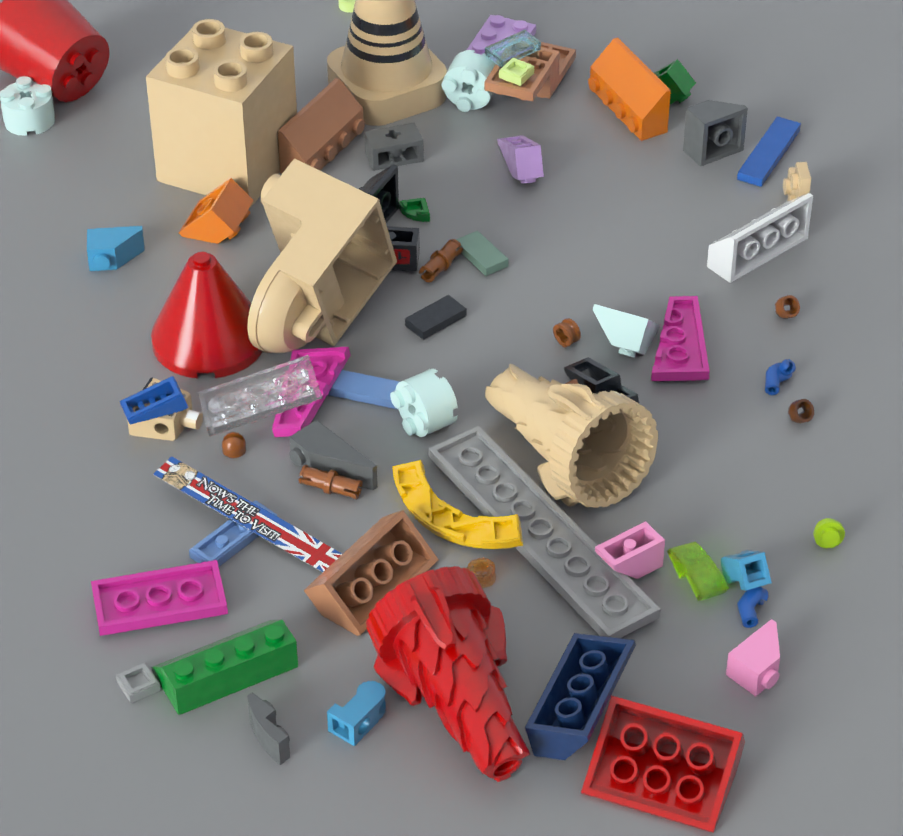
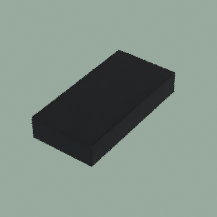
[405,295,467,340]

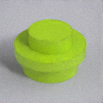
[813,518,845,548]

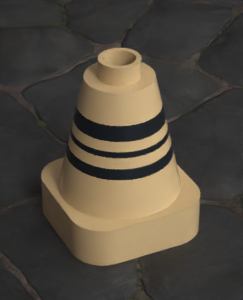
[327,0,447,126]

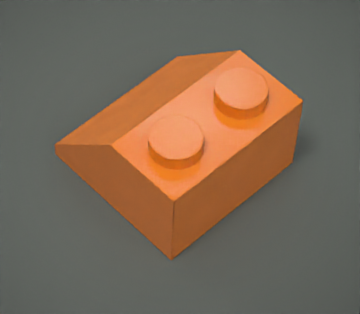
[179,178,254,244]

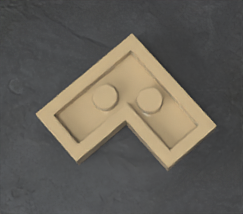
[783,162,811,201]

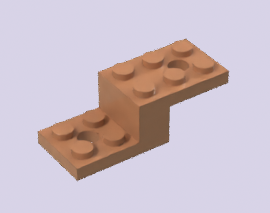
[484,39,576,101]

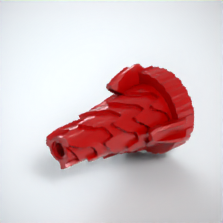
[366,566,530,782]

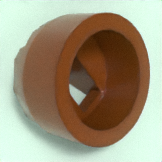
[775,295,800,319]
[222,432,246,458]

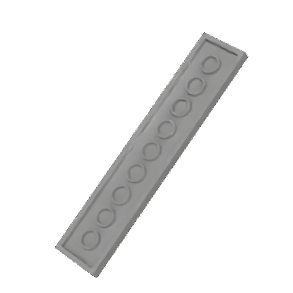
[429,426,661,638]

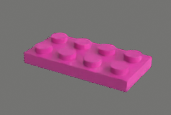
[91,560,228,636]

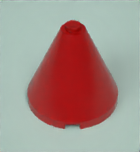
[151,252,263,379]

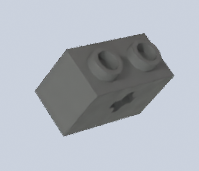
[364,122,424,171]

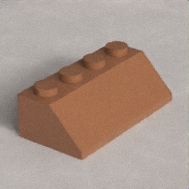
[278,78,365,174]
[304,510,439,636]

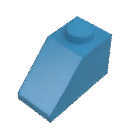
[87,226,145,271]

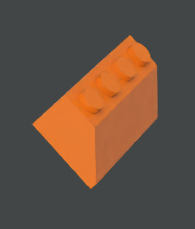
[588,37,671,141]

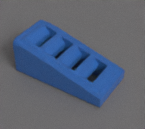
[119,376,189,425]

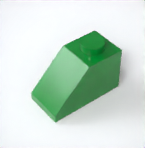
[654,59,696,104]

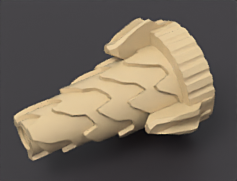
[485,364,658,508]

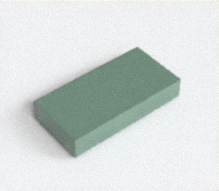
[456,230,509,276]

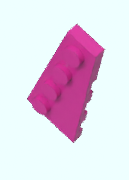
[651,296,710,381]
[272,347,351,437]

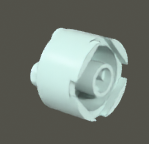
[441,50,496,112]
[0,76,55,136]
[390,369,458,437]

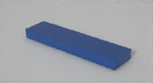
[737,116,801,187]

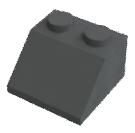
[683,100,748,166]

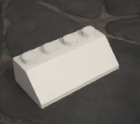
[707,193,813,283]

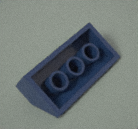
[525,633,636,760]

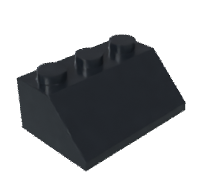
[359,164,399,223]

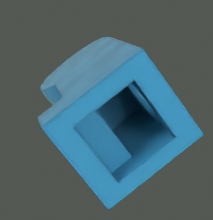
[721,550,772,591]
[327,681,386,746]

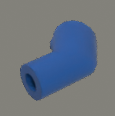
[765,359,796,395]

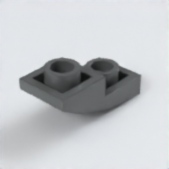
[247,692,290,765]

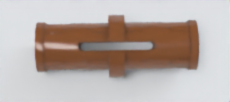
[419,239,463,282]
[299,465,363,500]

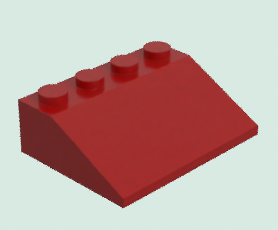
[581,695,745,833]

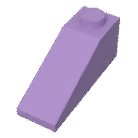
[497,135,544,183]

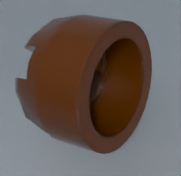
[788,399,814,424]

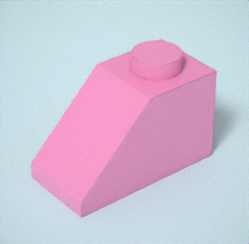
[595,521,665,579]
[726,619,780,697]

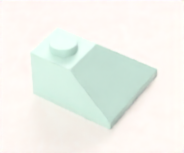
[593,304,660,358]

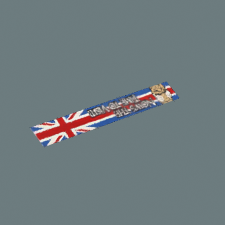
[153,457,342,572]

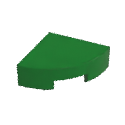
[399,198,430,222]

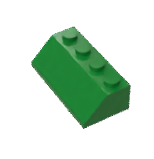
[151,619,298,715]

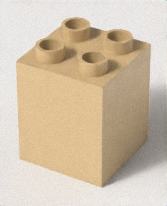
[146,19,297,208]

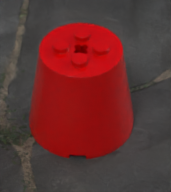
[0,0,110,102]

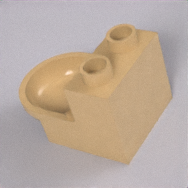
[248,158,397,353]

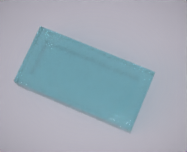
[485,30,541,68]

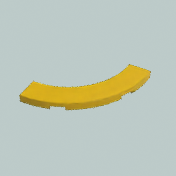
[392,460,523,549]

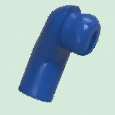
[737,586,769,628]

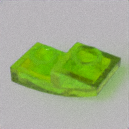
[667,542,729,601]

